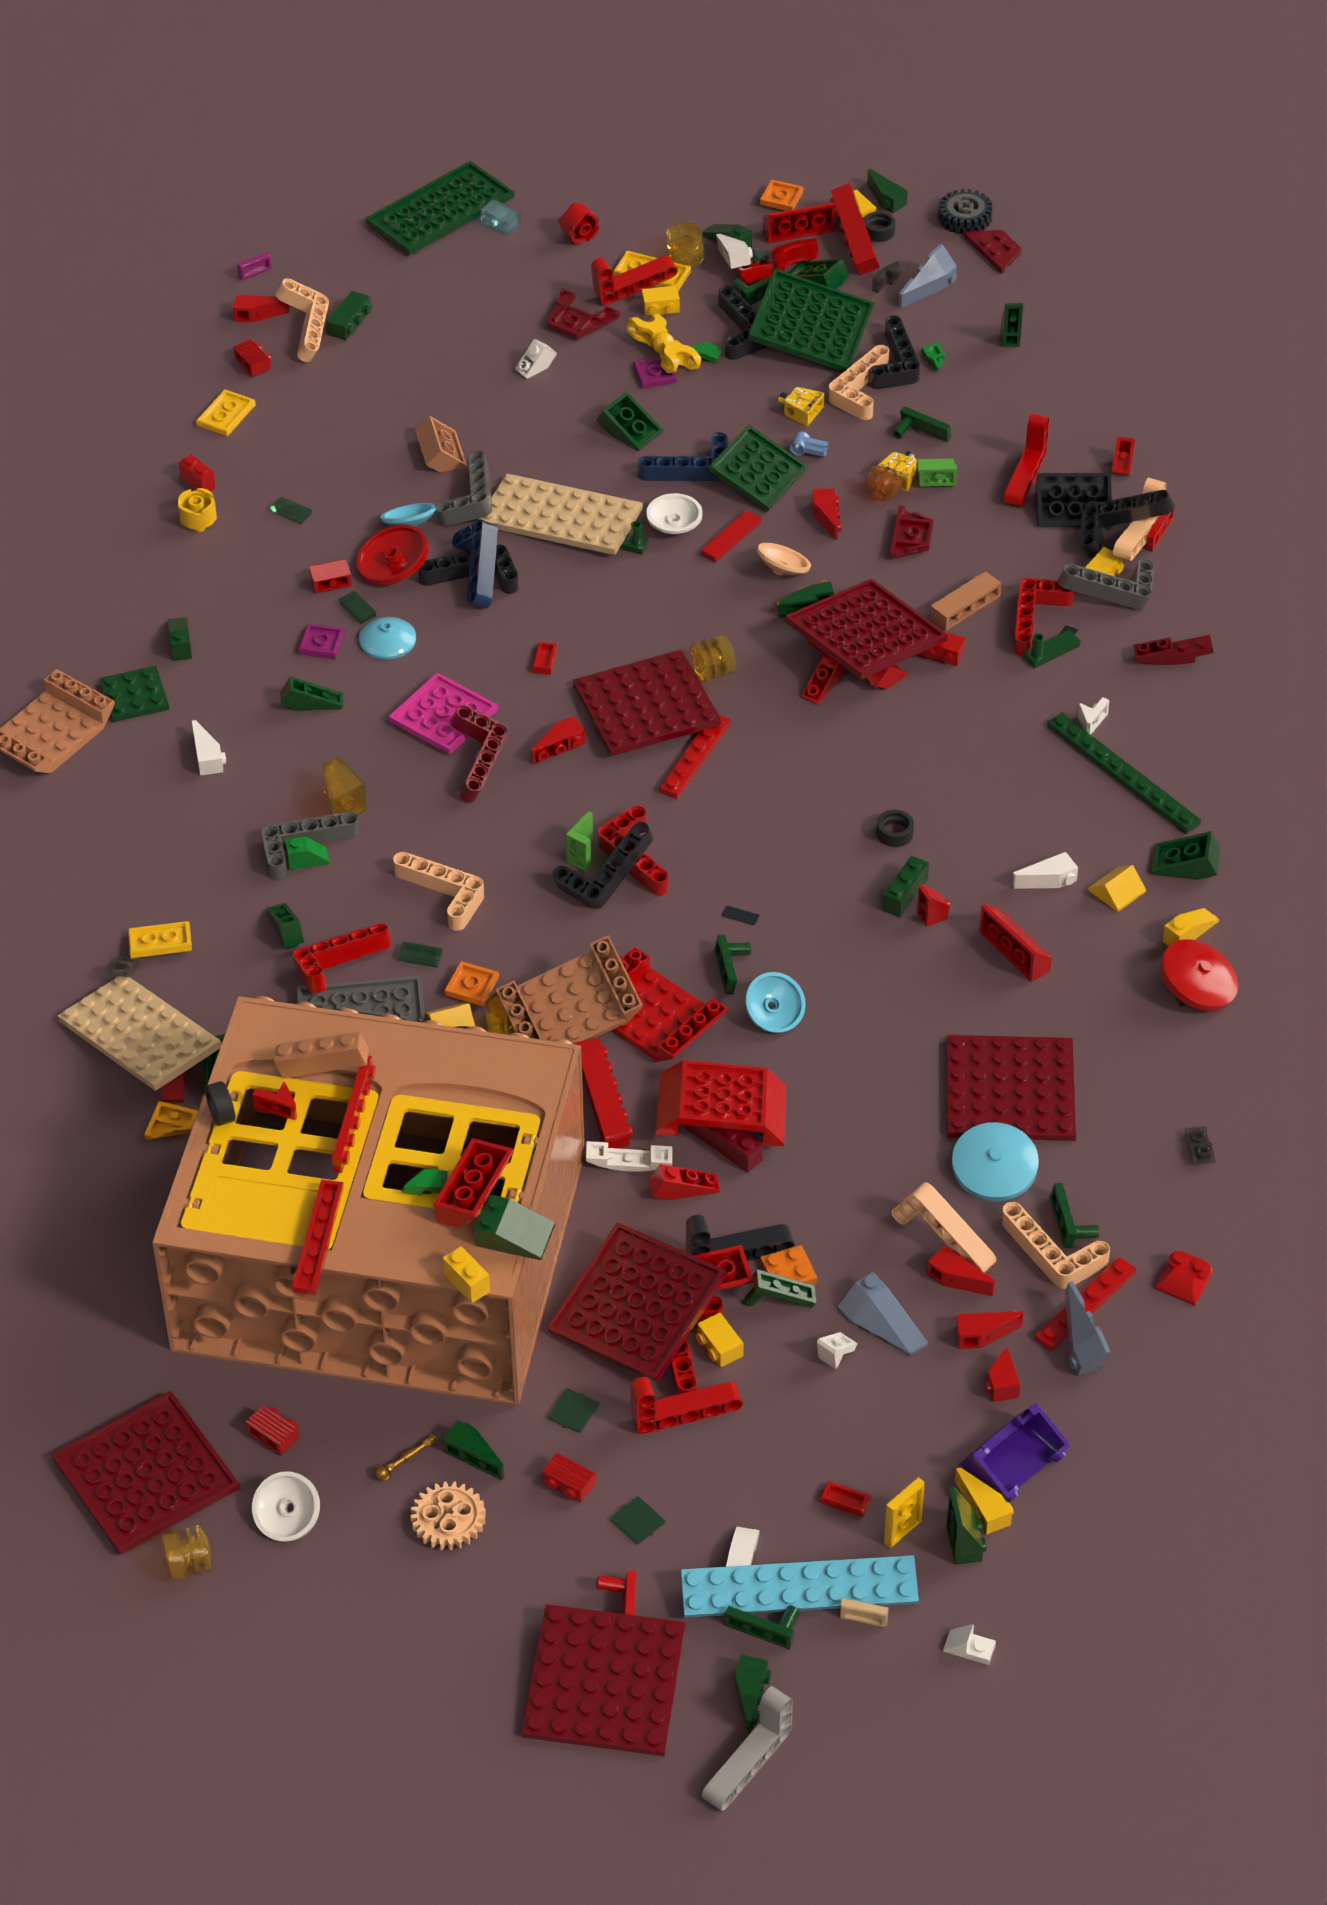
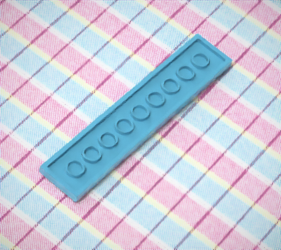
[681,1556,919,1618]

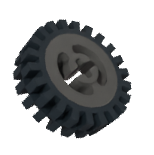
[939,189,993,235]

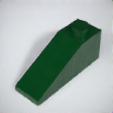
[867,169,908,213]
[702,224,752,249]
[1000,303,1023,347]
[168,617,192,661]
[280,676,343,711]
[266,902,304,948]
[443,1420,504,1480]

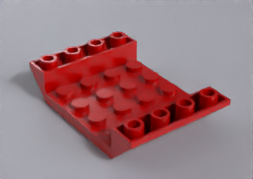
[611,947,728,1062]
[656,1060,786,1147]

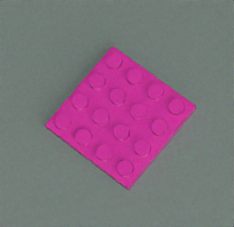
[388,672,498,755]

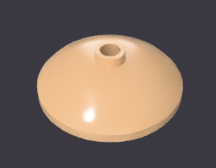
[757,543,811,575]

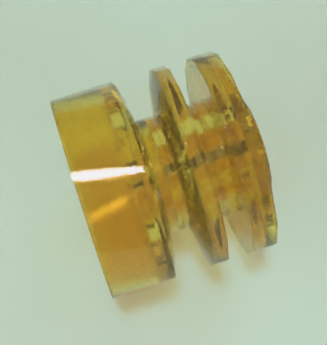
[666,222,704,267]
[690,634,736,682]
[161,1524,212,1582]

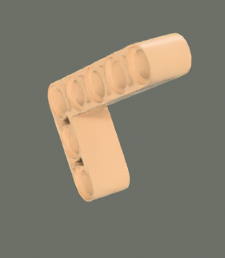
[275,278,329,362]
[829,345,889,420]
[1113,477,1167,561]
[393,852,484,931]
[891,1182,996,1273]
[1002,1202,1110,1289]

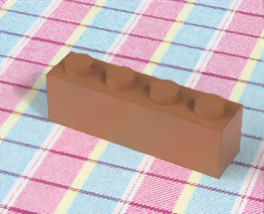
[930,571,1001,631]
[274,1032,369,1078]

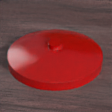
[356,525,429,585]
[1160,939,1238,1011]

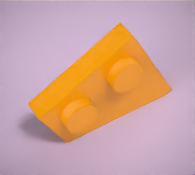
[144,1101,198,1140]

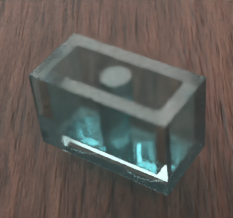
[481,199,521,236]

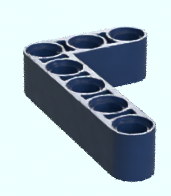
[638,432,728,481]
[452,519,498,609]

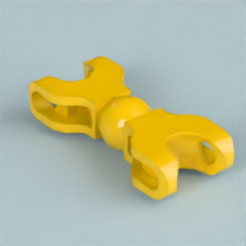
[627,314,701,373]

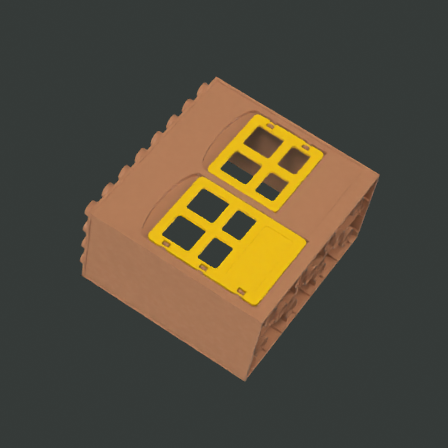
[152,996,585,1405]

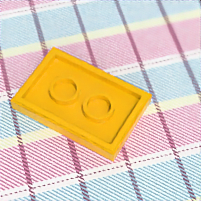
[196,389,256,436]
[128,921,192,958]
[884,1477,925,1548]

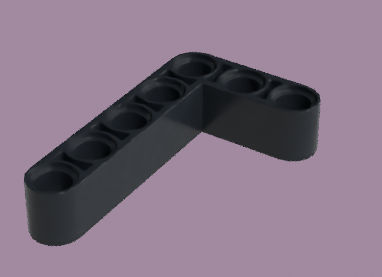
[718,285,769,360]
[869,315,920,389]
[1079,490,1175,558]
[418,544,519,594]
[552,822,653,909]
[686,1215,795,1261]

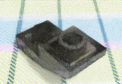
[872,261,902,293]
[1184,1126,1215,1165]

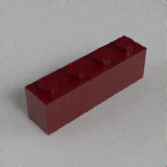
[685,1125,763,1173]

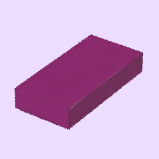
[237,252,272,280]

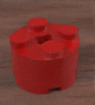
[558,202,600,244]

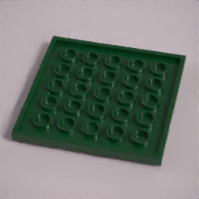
[747,269,874,372]

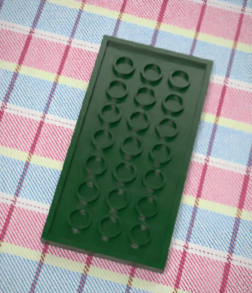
[365,161,515,255]

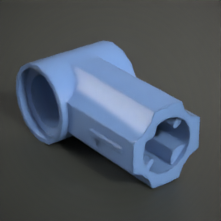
[789,432,829,457]

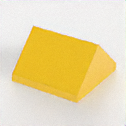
[1088,865,1146,912]
[425,1002,475,1027]

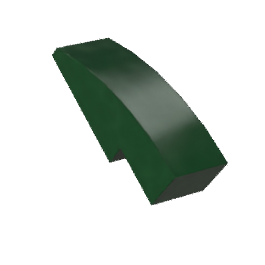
[779,581,834,618]

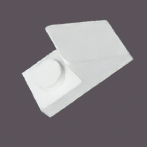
[1078,697,1109,734]
[817,1332,858,1369]
[943,1624,996,1665]

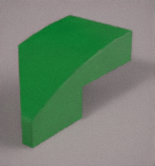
[690,342,723,364]
[921,342,946,371]
[402,1169,448,1196]

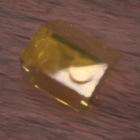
[322,756,367,815]

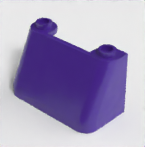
[960,1402,1071,1502]

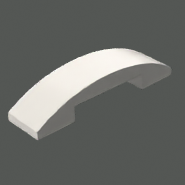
[586,1141,672,1171]
[726,1527,760,1567]

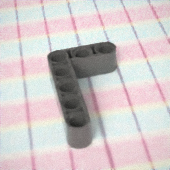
[436,450,492,526]
[1058,559,1154,610]
[261,812,360,880]

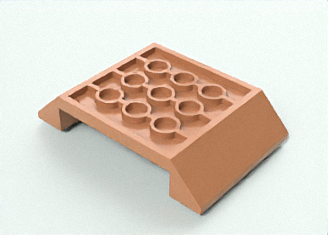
[0,669,115,774]
[496,935,643,1045]

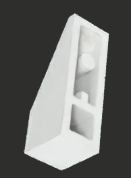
[716,234,753,269]
[192,720,226,776]
[1012,852,1078,889]

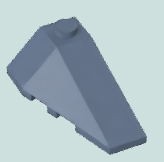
[899,244,957,308]
[838,1272,928,1356]
[1065,1281,1110,1376]

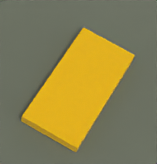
[613,251,691,291]

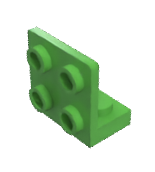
[917,459,957,487]
[565,811,593,872]

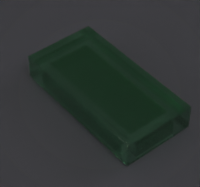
[271,496,312,525]
[339,591,376,624]
[397,941,443,968]

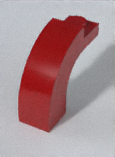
[771,238,819,271]

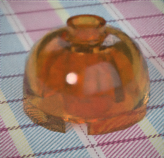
[866,466,904,501]

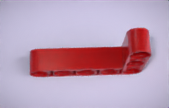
[591,255,678,305]
[1004,413,1050,507]
[1014,578,1074,656]
[598,805,669,896]
[293,923,392,993]
[669,1296,723,1395]
[630,1377,743,1434]

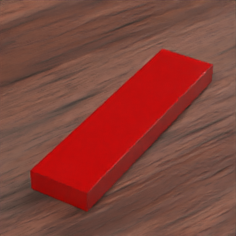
[701,510,761,562]

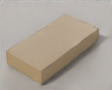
[840,1598,889,1627]

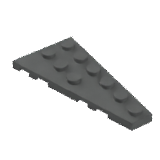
[297,975,425,1023]

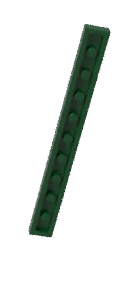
[1047,713,1201,834]

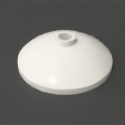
[647,493,702,534]
[252,1472,320,1542]

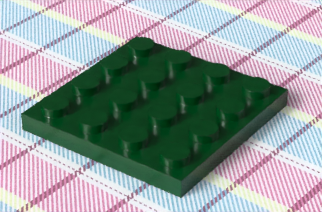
[708,424,808,512]

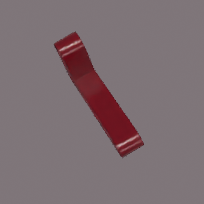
[450,705,508,802]

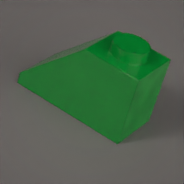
[285,836,329,870]

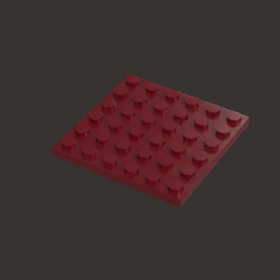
[785,578,948,680]
[573,650,722,756]
[947,1035,1077,1141]
[547,1222,727,1382]
[52,1391,240,1555]
[522,1604,686,1756]

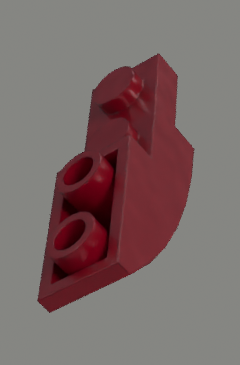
[1133,635,1214,665]

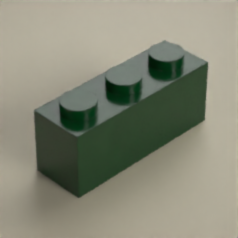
[326,291,372,341]
[882,855,929,918]

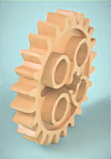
[411,1482,486,1550]

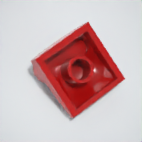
[733,256,775,285]
[1154,1251,1213,1306]

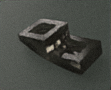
[107,956,139,977]

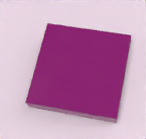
[633,357,677,389]
[298,624,345,660]

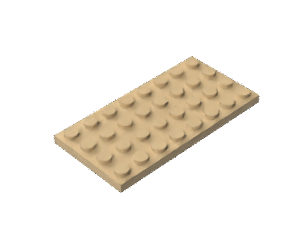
[478,474,643,555]
[57,973,222,1091]

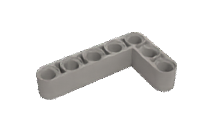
[702,1686,793,1811]

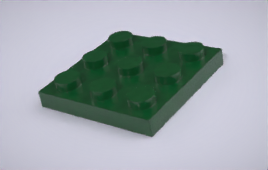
[100,666,170,722]

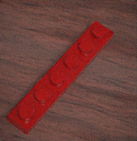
[659,714,731,799]
[332,1056,376,1173]
[292,1179,344,1295]
[1035,1256,1136,1352]

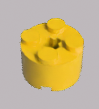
[178,488,217,532]

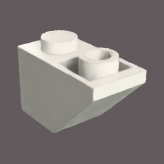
[515,339,557,379]

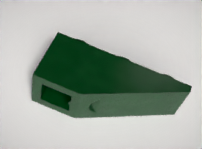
[735,1654,772,1733]

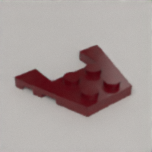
[547,288,620,340]

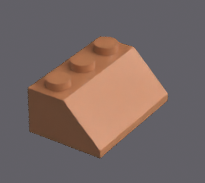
[415,416,467,473]

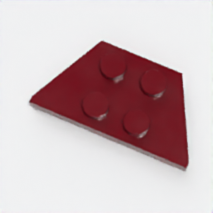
[964,230,1022,274]
[890,505,934,559]

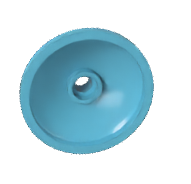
[381,503,436,527]
[359,617,416,659]
[745,972,806,1033]

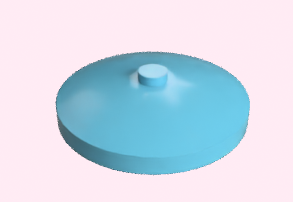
[952,1123,1039,1202]

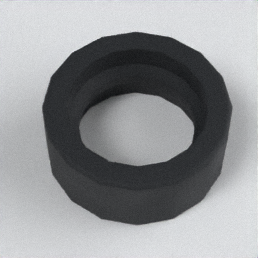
[864,211,896,242]
[876,809,914,847]
[205,1081,236,1126]

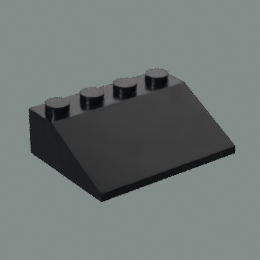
[1035,473,1113,527]

